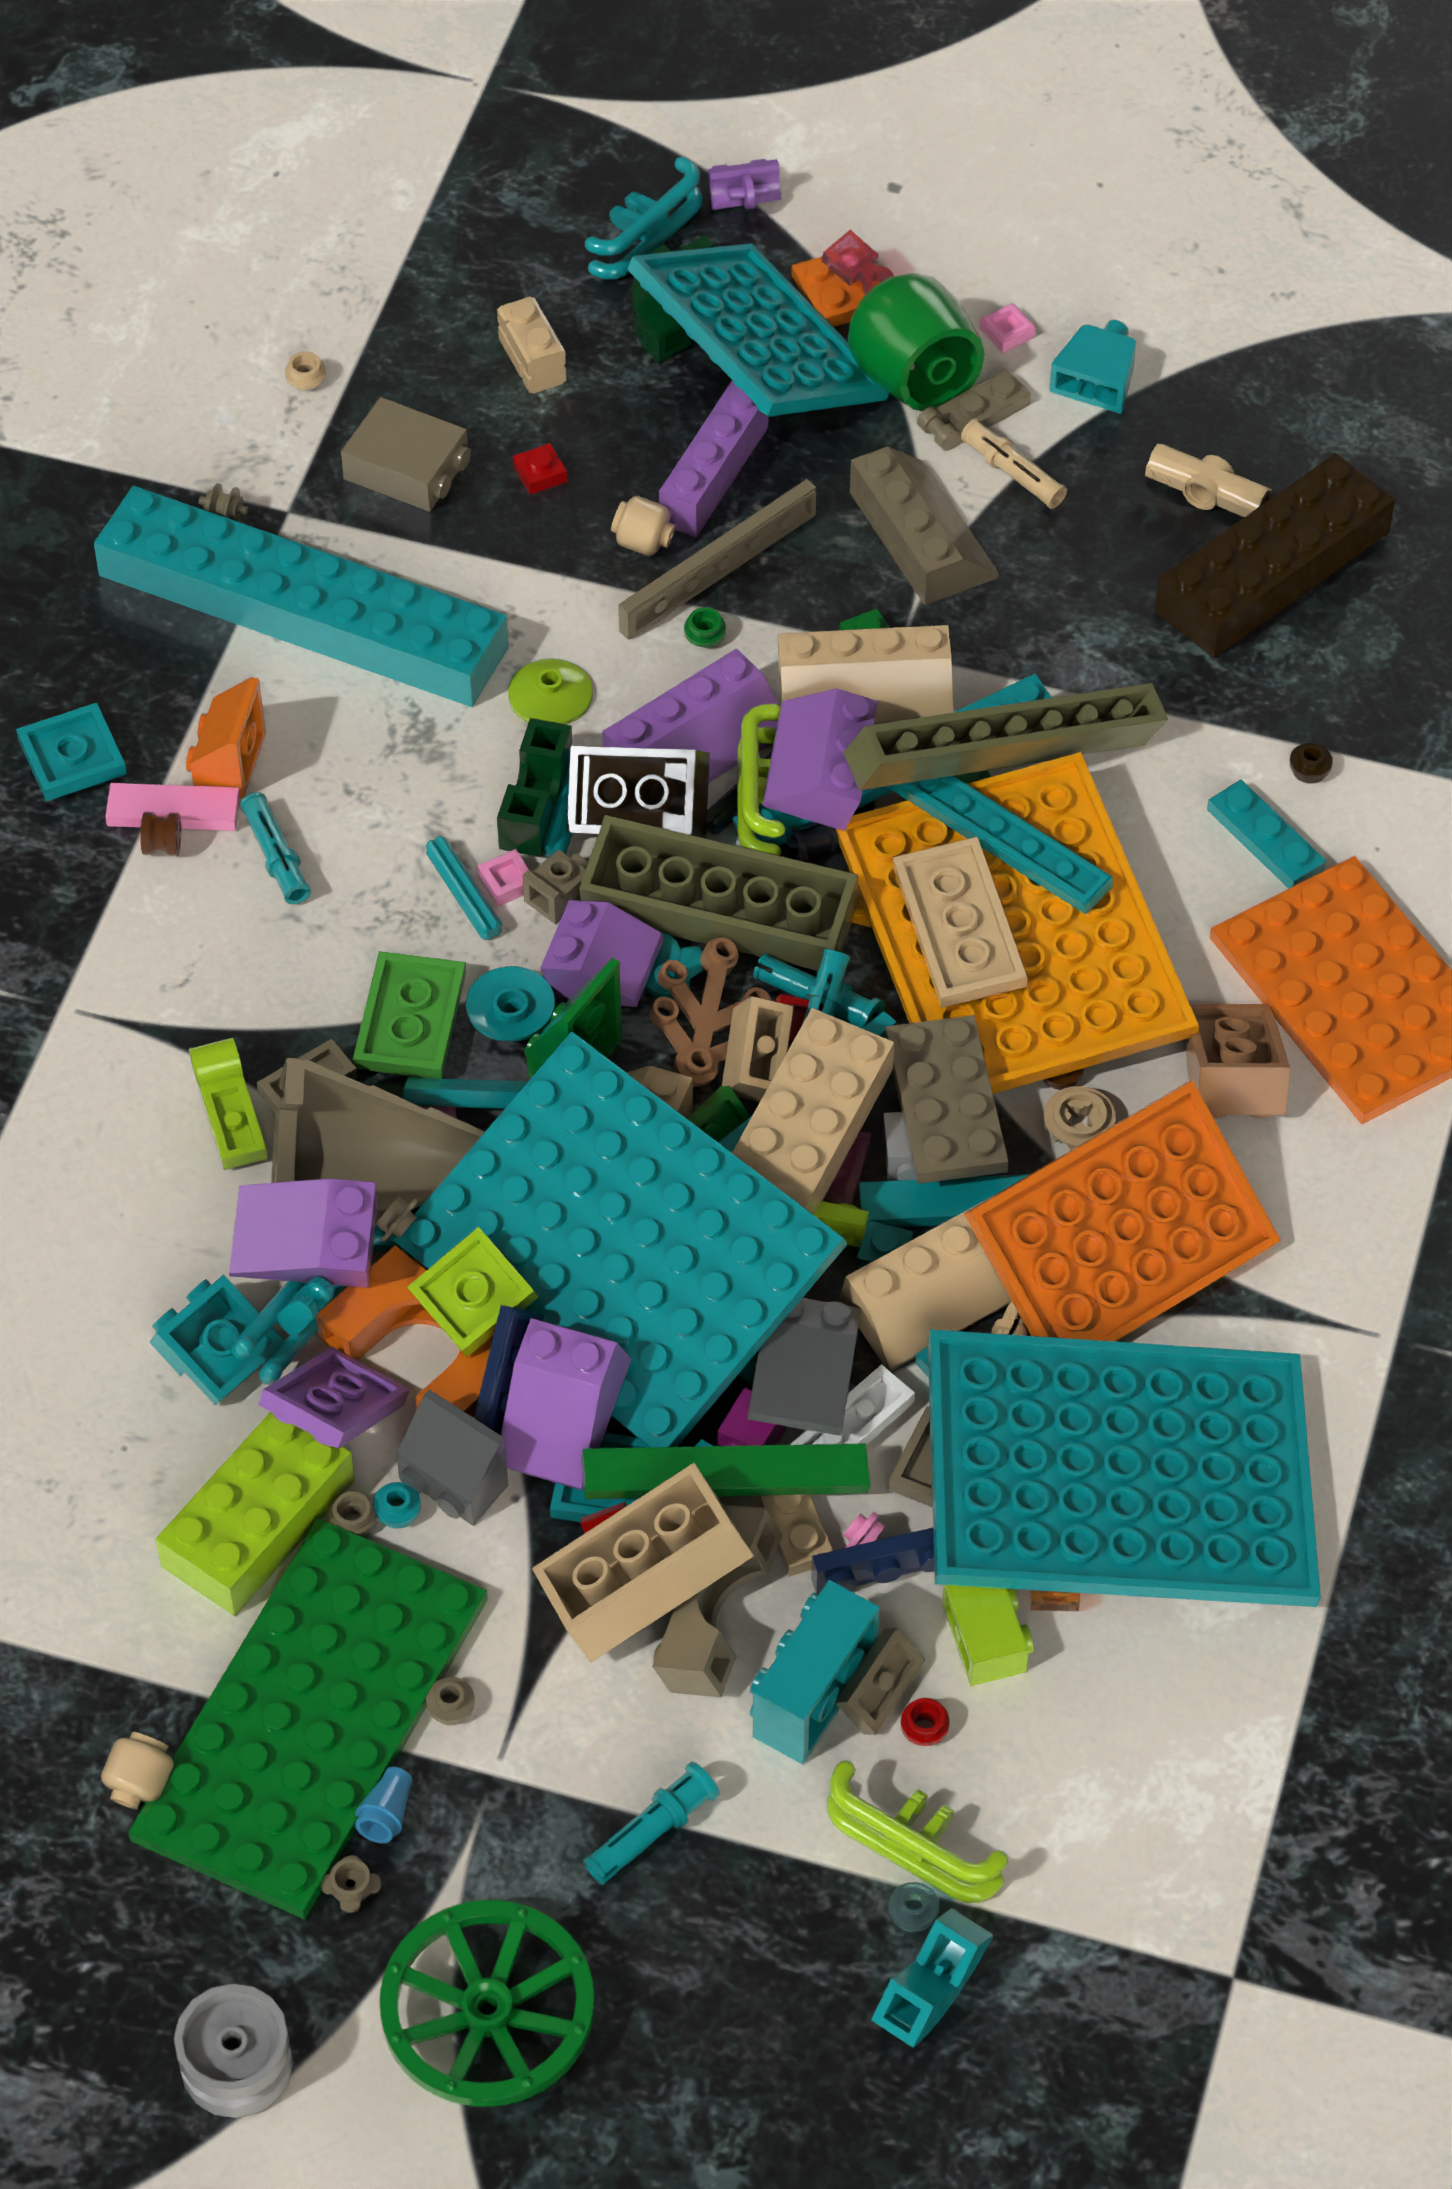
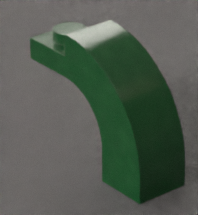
[632,235,714,363]

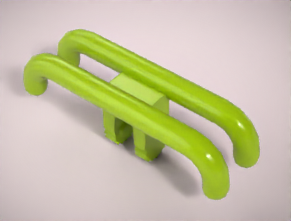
[737,704,785,856]
[827,1760,1008,1903]

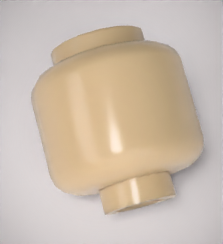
[611,496,676,556]
[101,1732,174,1810]

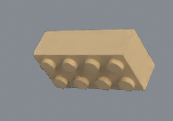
[532,1463,754,1663]

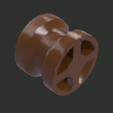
[141,812,181,856]

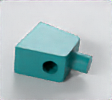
[1049,320,1137,414]

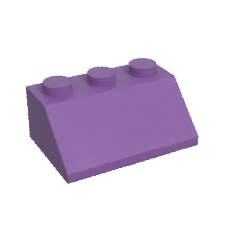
[762,688,878,831]

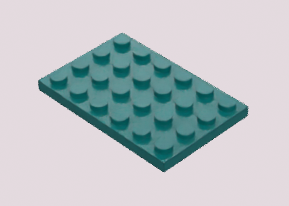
[627,243,889,417]

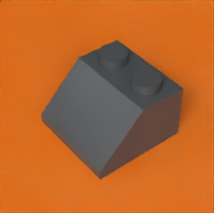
[396,1389,508,1526]

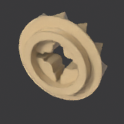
[1044,1086,1116,1151]

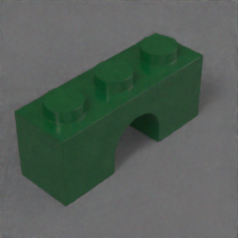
[497,718,573,857]

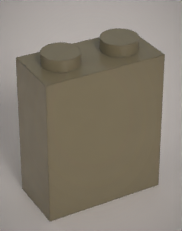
[341,397,471,512]

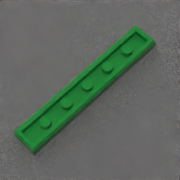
[581,1443,871,1499]

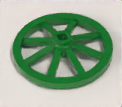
[379,1900,594,2107]

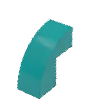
[871,1908,993,2048]

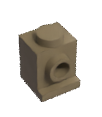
[522,850,588,925]

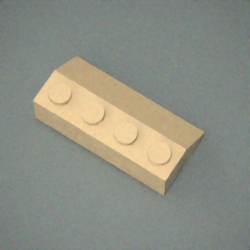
[778,625,954,725]
[839,1196,1011,1372]

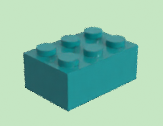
[749,1580,880,1765]

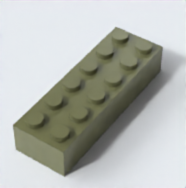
[579,815,859,971]

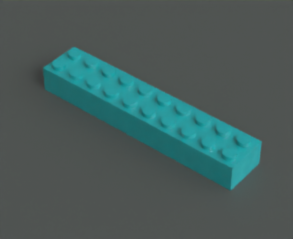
[94,486,509,707]

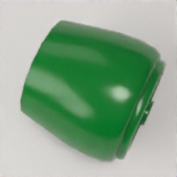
[848,272,985,411]

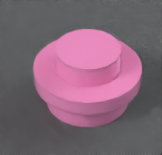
[843,1512,886,1548]

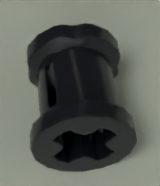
[785,823,841,862]

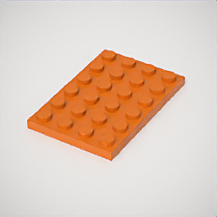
[1210,856,1452,1125]
[964,1080,1281,1342]

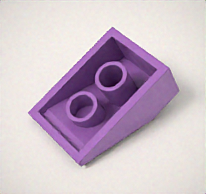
[229,1179,378,1288]
[501,1318,632,1491]

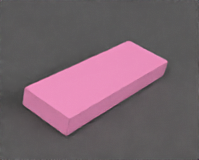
[105,783,240,831]

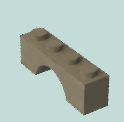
[652,1505,782,1698]

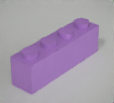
[659,381,768,538]

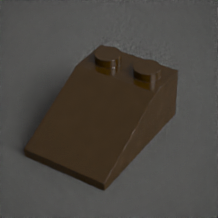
[567,746,710,839]

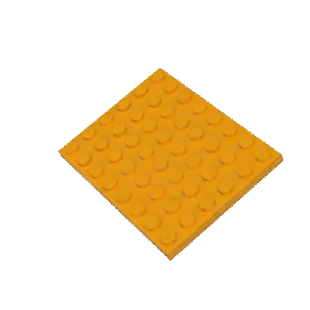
[836,752,1199,1094]

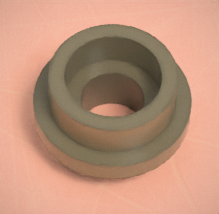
[328,1491,377,1536]
[426,1677,475,1725]

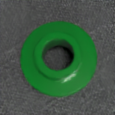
[684,607,726,647]

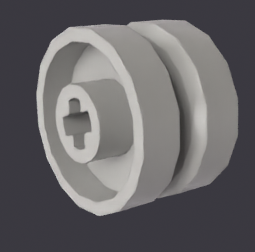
[174,1984,293,2118]

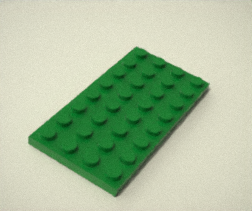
[128,1518,488,1920]

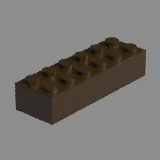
[1155,453,1395,659]

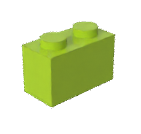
[942,1585,1034,1686]

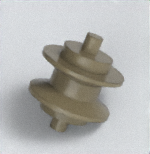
[199,483,248,521]

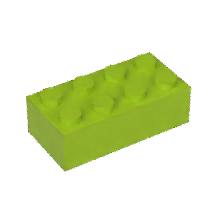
[155,1412,355,1616]

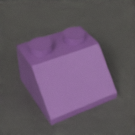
[540,900,664,1007]

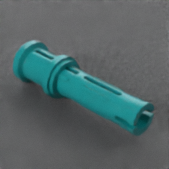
[754,953,885,1028]
[583,1761,720,1885]

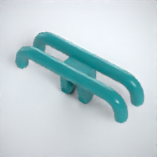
[585,156,703,280]
[231,1262,373,1385]

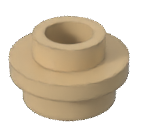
[285,351,326,389]

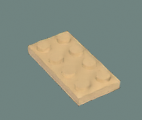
[893,837,1027,1008]

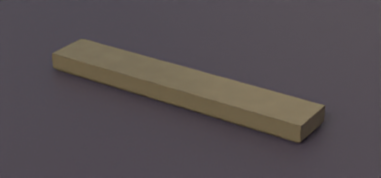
[618,479,816,640]

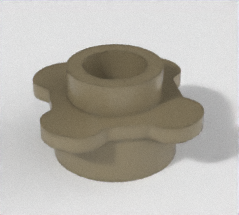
[376,1196,418,1243]
[321,1856,381,1913]

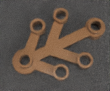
[649,938,771,1087]

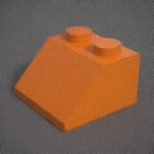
[186,677,266,798]

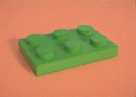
[353,951,467,1079]

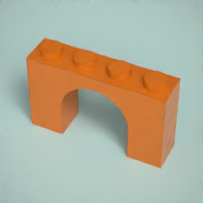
[316,1245,494,1418]

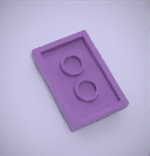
[258,1347,410,1449]

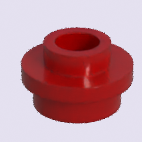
[900,1698,950,1746]

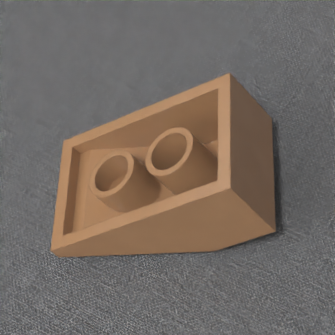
[1185,1004,1291,1119]

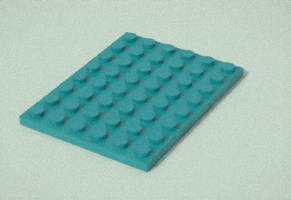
[393,1031,847,1447]
[928,1329,1321,1607]

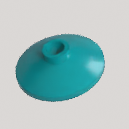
[466,966,555,1042]

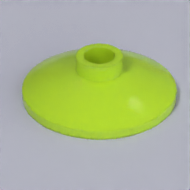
[508,658,593,725]

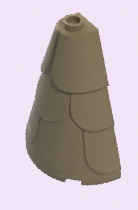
[271,1058,485,1221]

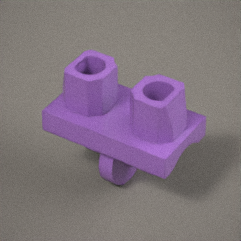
[708,159,782,210]

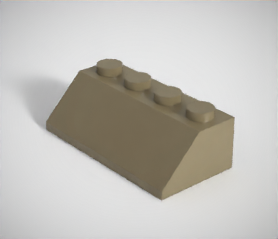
[850,446,999,606]

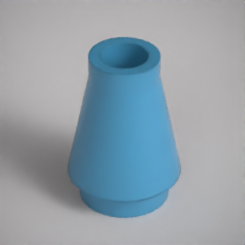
[355,1767,413,1843]

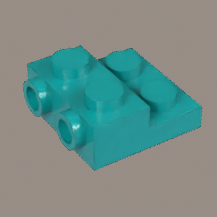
[149,1274,284,1406]

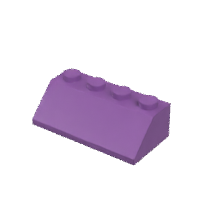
[602,648,779,783]

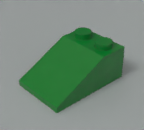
[525,958,622,1078]

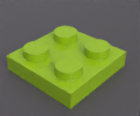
[407,1227,538,1358]

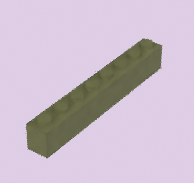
[843,683,1168,790]

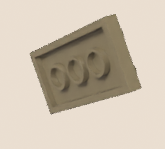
[885,1015,1008,1184]

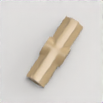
[1145,444,1272,517]

